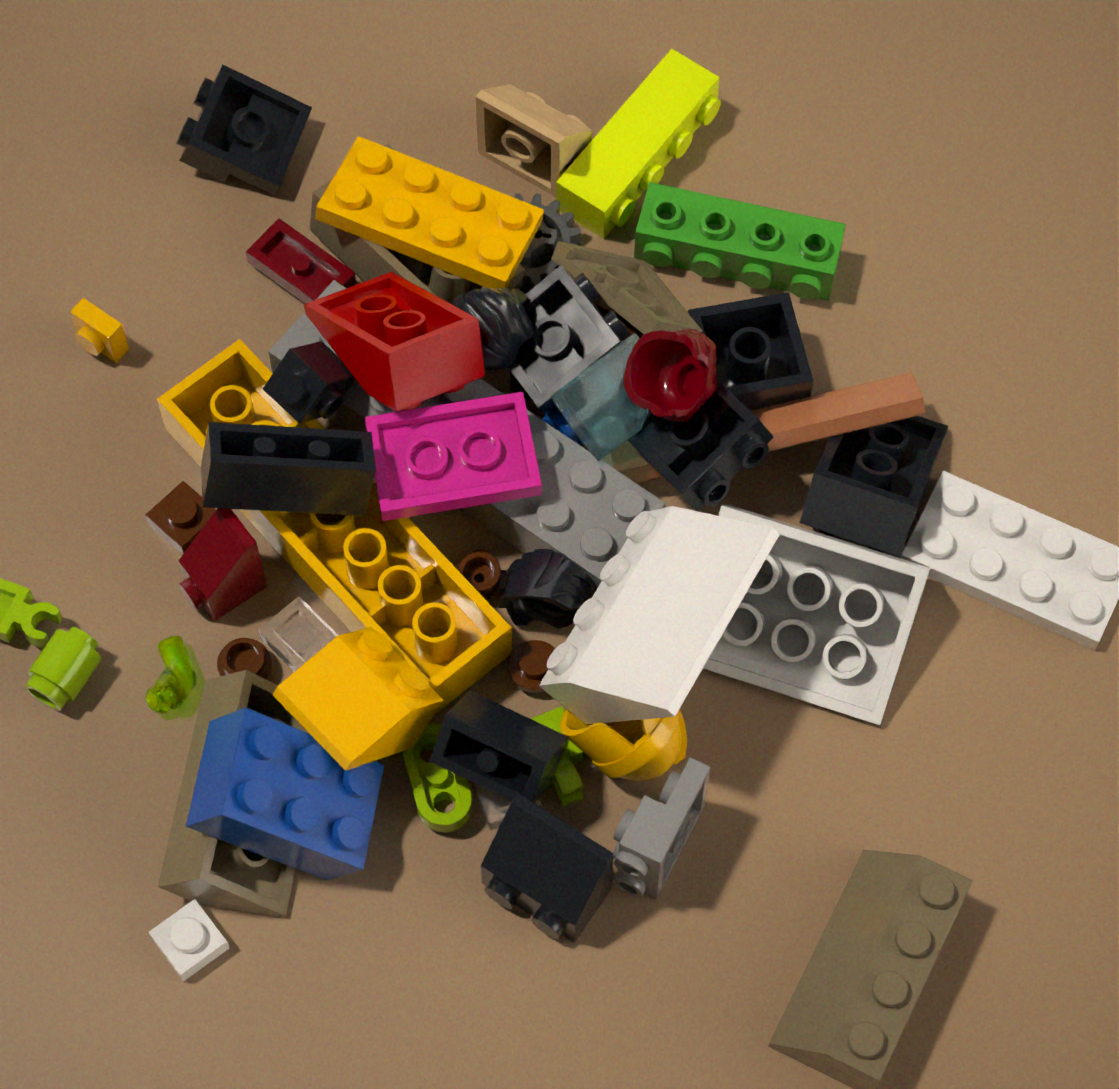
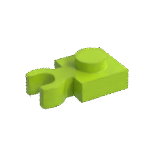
[0,578,63,648]

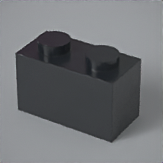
[429,690,568,803]

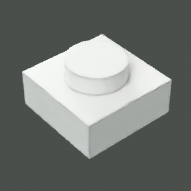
[149,899,229,982]

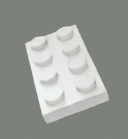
[901,471,1119,651]

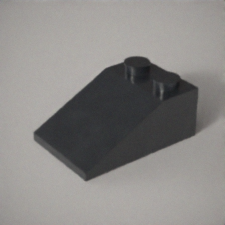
[800,416,948,557]

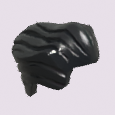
[451,287,534,371]
[498,549,597,629]

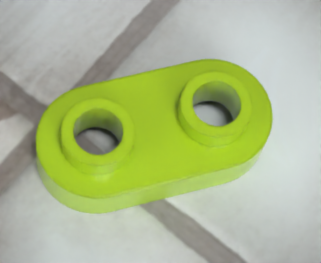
[403,723,472,832]

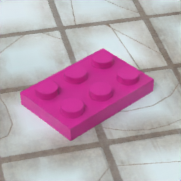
[365,392,542,521]

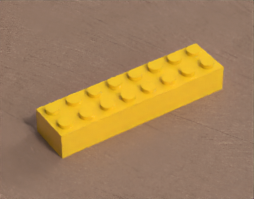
[157,339,512,714]

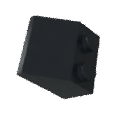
[481,793,614,943]

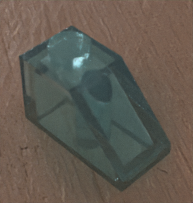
[550,333,648,462]

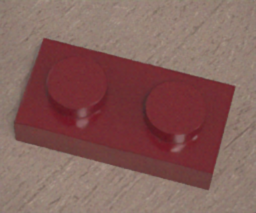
[246,218,356,304]

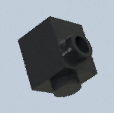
[263,341,356,424]

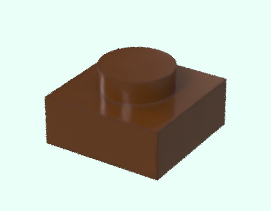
[145,481,216,555]

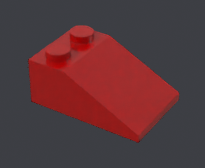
[304,272,485,412]

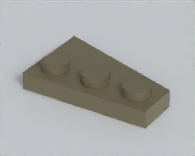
[551,241,702,334]

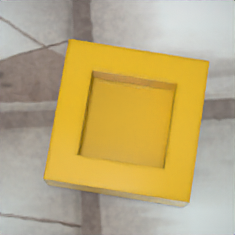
[70,298,129,363]

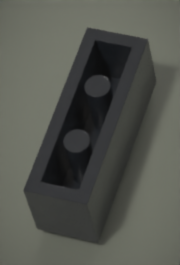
[201,422,376,516]

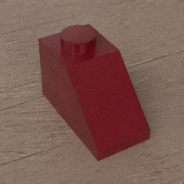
[178,508,267,622]

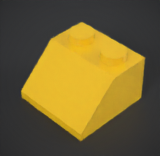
[272,627,444,771]

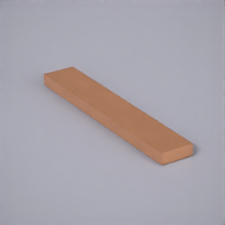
[608,372,926,483]

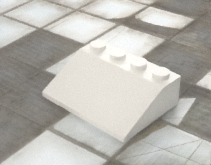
[703,504,931,725]
[539,506,780,724]

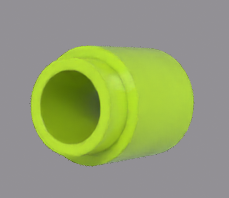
[24,627,102,711]

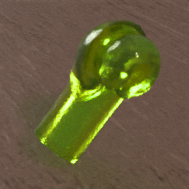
[146,635,197,714]

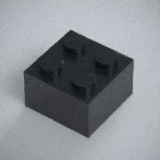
[688,292,813,411]

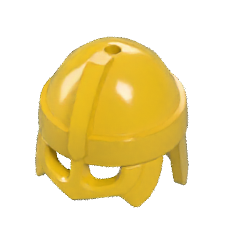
[560,709,687,782]

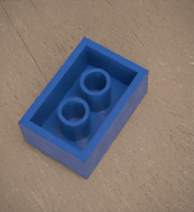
[186,707,384,880]

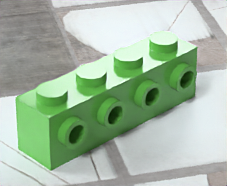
[634,182,846,300]

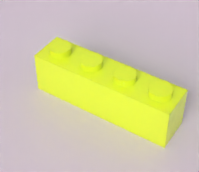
[556,48,721,239]

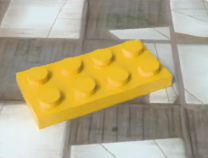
[315,136,544,288]

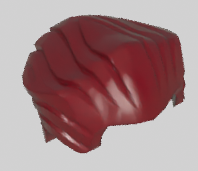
[623,329,717,422]

